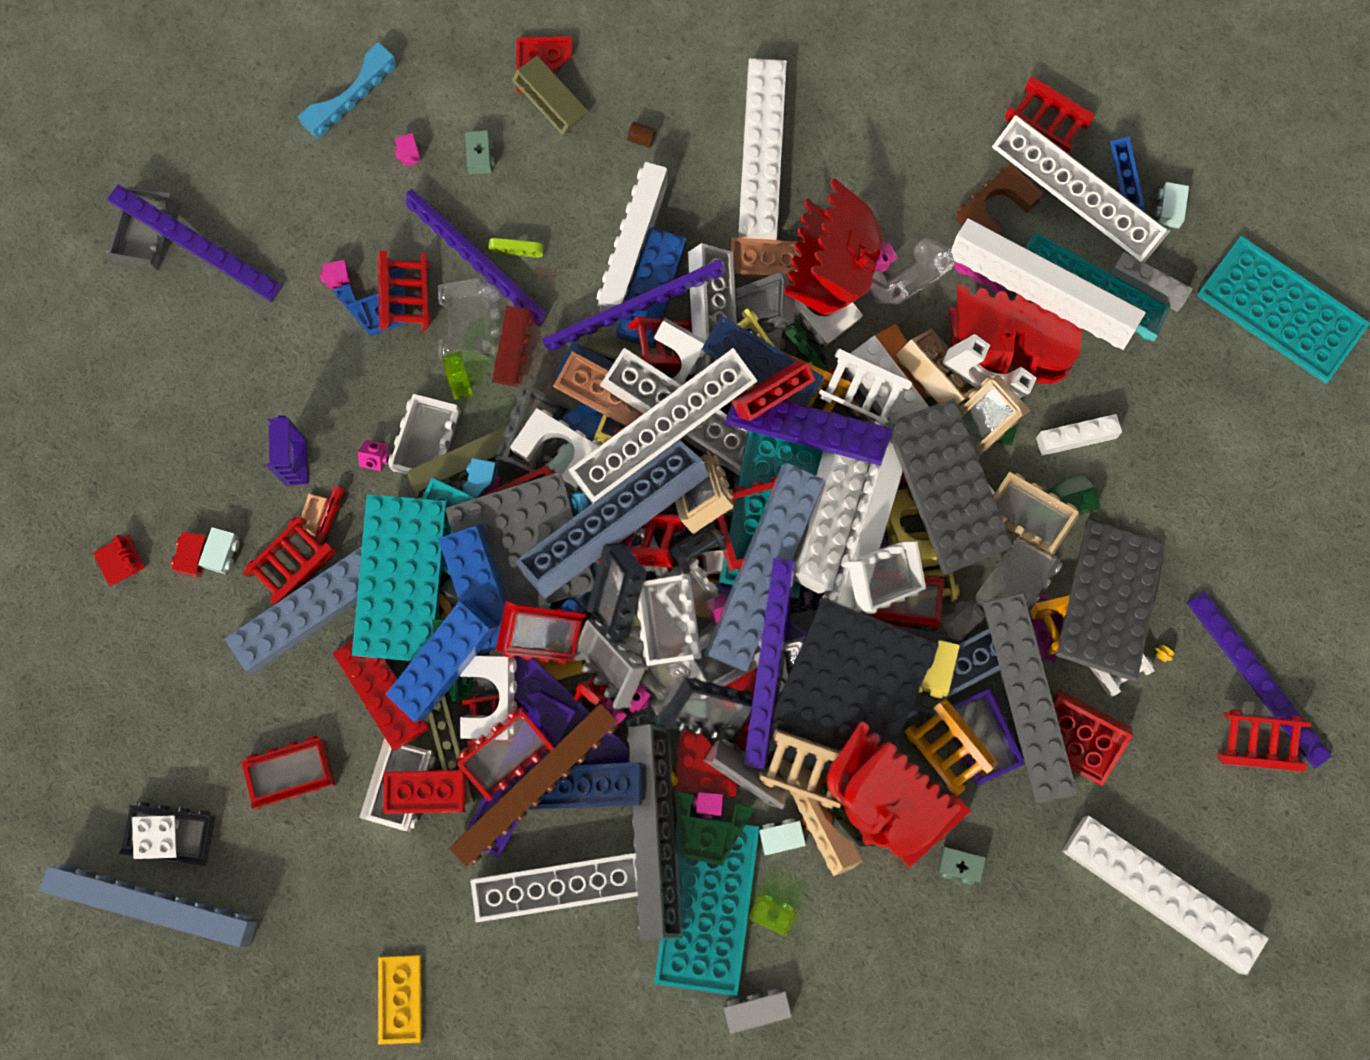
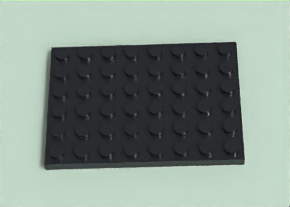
[768,596,939,777]

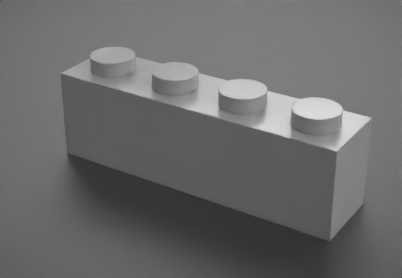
[1111,252,1192,312]

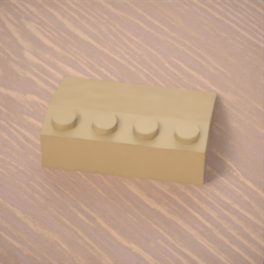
[896,328,978,406]

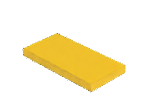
[378,955,422,1044]

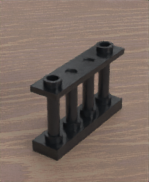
[653,497,726,575]

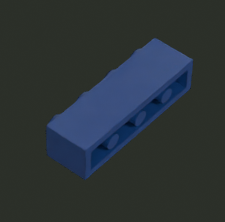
[1110,137,1145,212]

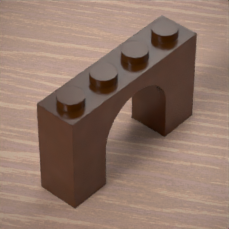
[955,163,1044,236]

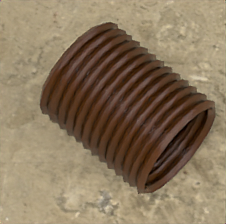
[627,121,656,148]

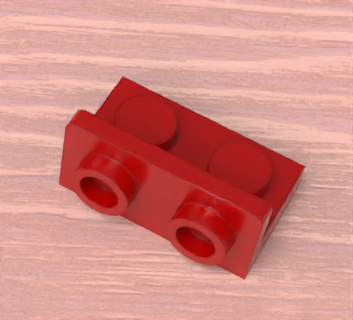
[573,675,609,706]

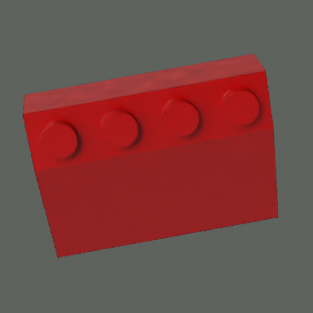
[1052,689,1133,786]

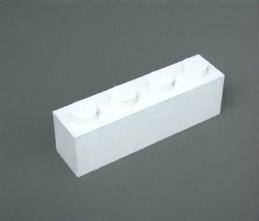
[1036,414,1122,456]

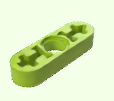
[488,238,544,257]

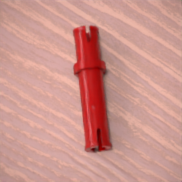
[314,486,346,545]

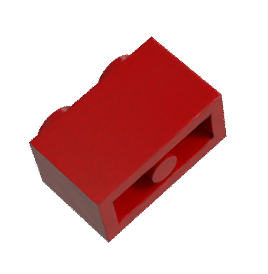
[171,531,208,577]

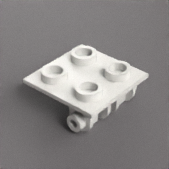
[132,816,179,859]

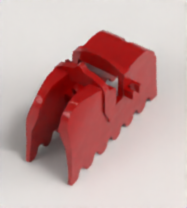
[783,178,883,315]
[949,285,1082,384]
[827,722,961,857]

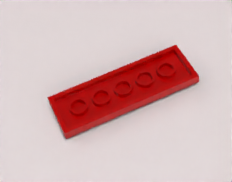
[332,640,429,752]

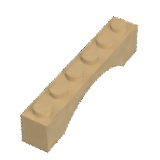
[779,760,862,876]

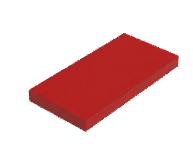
[383,770,466,814]

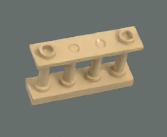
[759,729,841,808]

